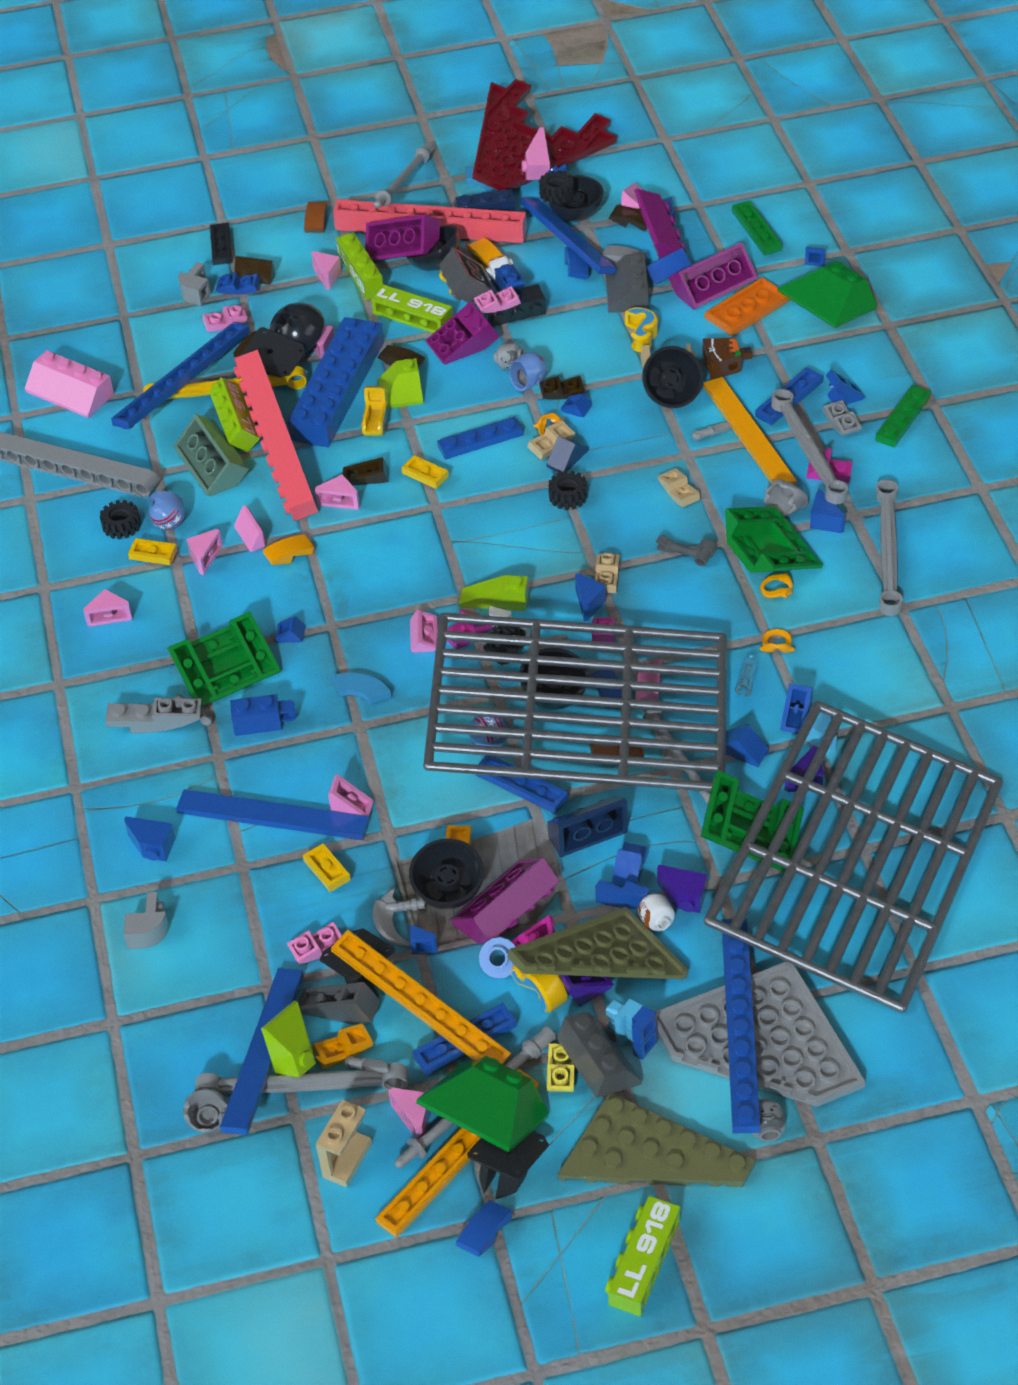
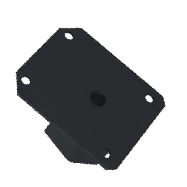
[240,327,305,378]
[320,928,395,997]
[467,1131,549,1199]

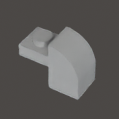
[178,262,211,306]
[123,892,169,949]

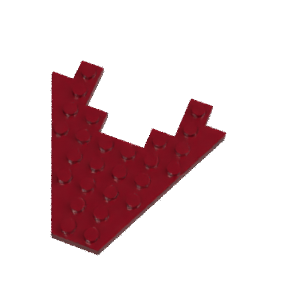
[472,79,617,191]

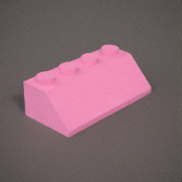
[25,350,114,418]

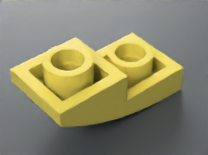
[547,1044,575,1092]

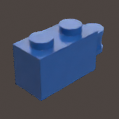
[230,694,297,736]

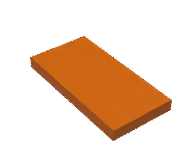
[704,277,790,337]

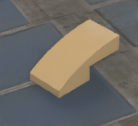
[528,420,575,460]
[657,468,700,507]

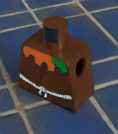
[702,338,752,380]

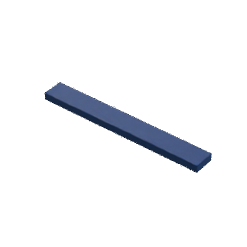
[520,197,617,274]
[176,790,370,840]
[220,968,304,1135]

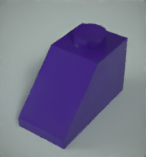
[657,864,708,913]

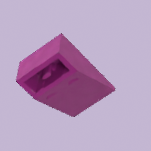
[425,301,500,365]

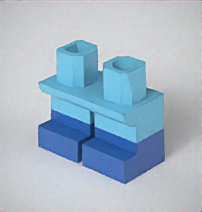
[606,999,658,1060]

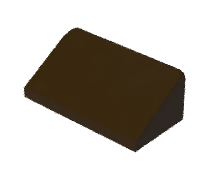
[234,256,275,285]

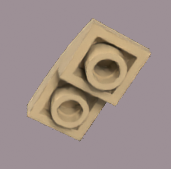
[595,553,620,593]

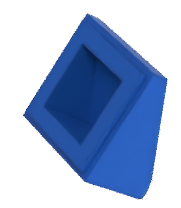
[805,247,826,267]
[560,393,592,417]
[275,616,305,642]
[410,925,438,955]

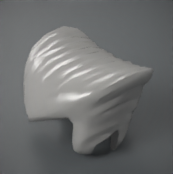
[763,479,809,517]
[183,1088,231,1133]

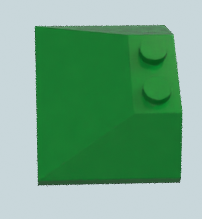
[777,261,877,328]
[725,506,823,573]
[167,611,281,707]
[700,770,804,873]
[416,1056,549,1152]

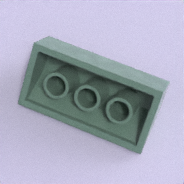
[173,414,249,496]

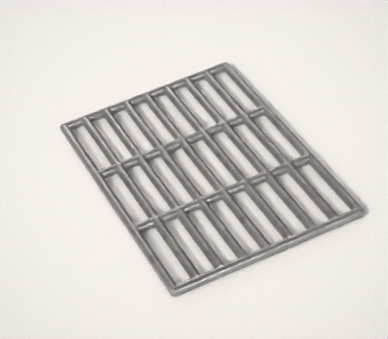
[423,612,727,792]
[703,701,1003,1013]

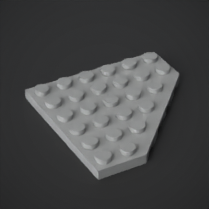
[656,962,865,1107]

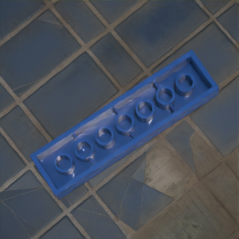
[287,317,384,448]

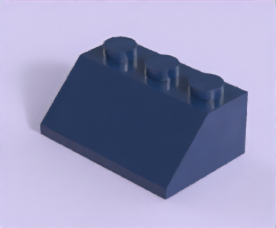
[454,189,516,212]
[547,796,627,858]

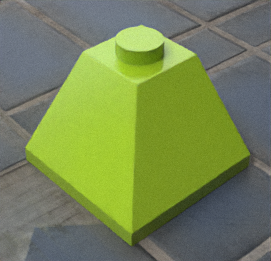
[377,358,423,409]
[261,1001,316,1078]

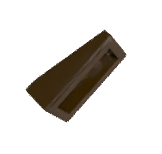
[343,457,389,485]

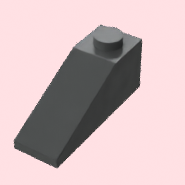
[298,982,380,1024]

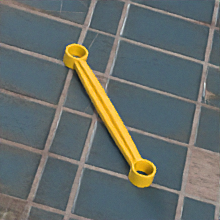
[143,366,307,405]

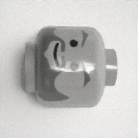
[494,343,525,371]
[752,1099,786,1142]

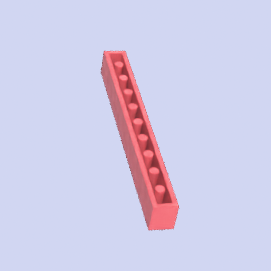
[333,200,527,243]
[233,350,318,521]

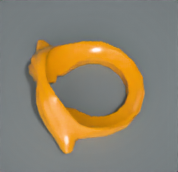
[533,413,565,436]
[760,573,793,598]
[759,629,795,653]

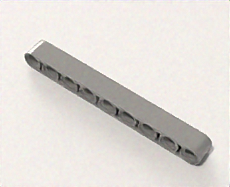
[0,432,159,498]

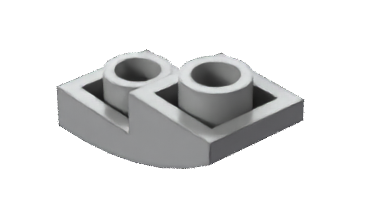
[603,246,646,265]
[822,400,862,436]

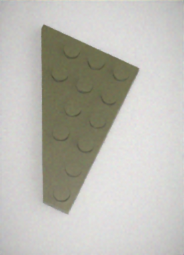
[507,907,689,979]
[558,1093,755,1187]

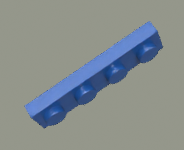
[755,367,824,425]
[437,416,523,460]
[475,755,569,814]
[412,1002,517,1076]

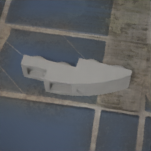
[106,698,201,733]

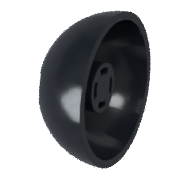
[548,175,604,222]
[406,225,460,271]
[269,302,324,355]
[642,346,703,408]
[519,648,589,710]
[409,838,484,909]

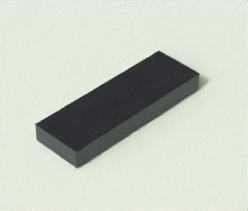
[210,223,232,265]

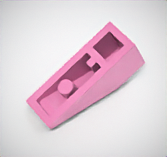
[521,127,550,180]

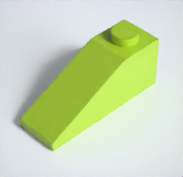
[459,575,529,611]

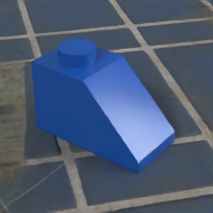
[124,816,176,861]

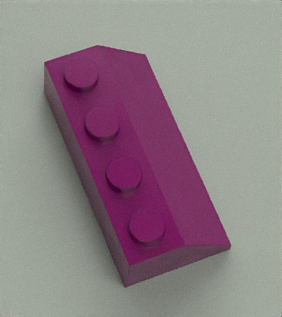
[634,189,686,259]
[365,214,440,261]
[668,242,758,310]
[450,857,560,944]

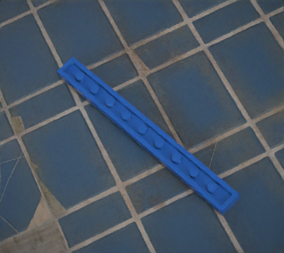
[111,322,250,429]
[721,918,760,1134]

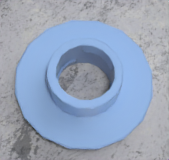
[479,937,515,979]

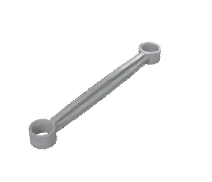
[771,389,848,504]
[875,479,903,616]
[195,1063,408,1094]

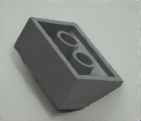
[439,247,497,303]
[605,254,648,313]
[557,1011,642,1098]

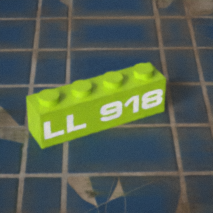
[336,232,383,300]
[371,285,453,333]
[209,377,261,453]
[605,1196,681,1317]

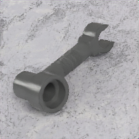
[656,535,717,566]

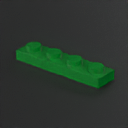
[732,201,782,256]
[875,385,931,448]

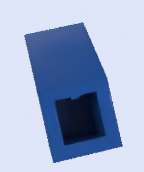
[494,264,525,295]

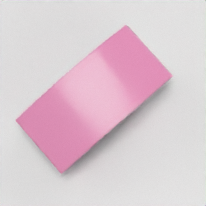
[473,286,521,313]
[203,305,247,332]
[287,922,342,964]

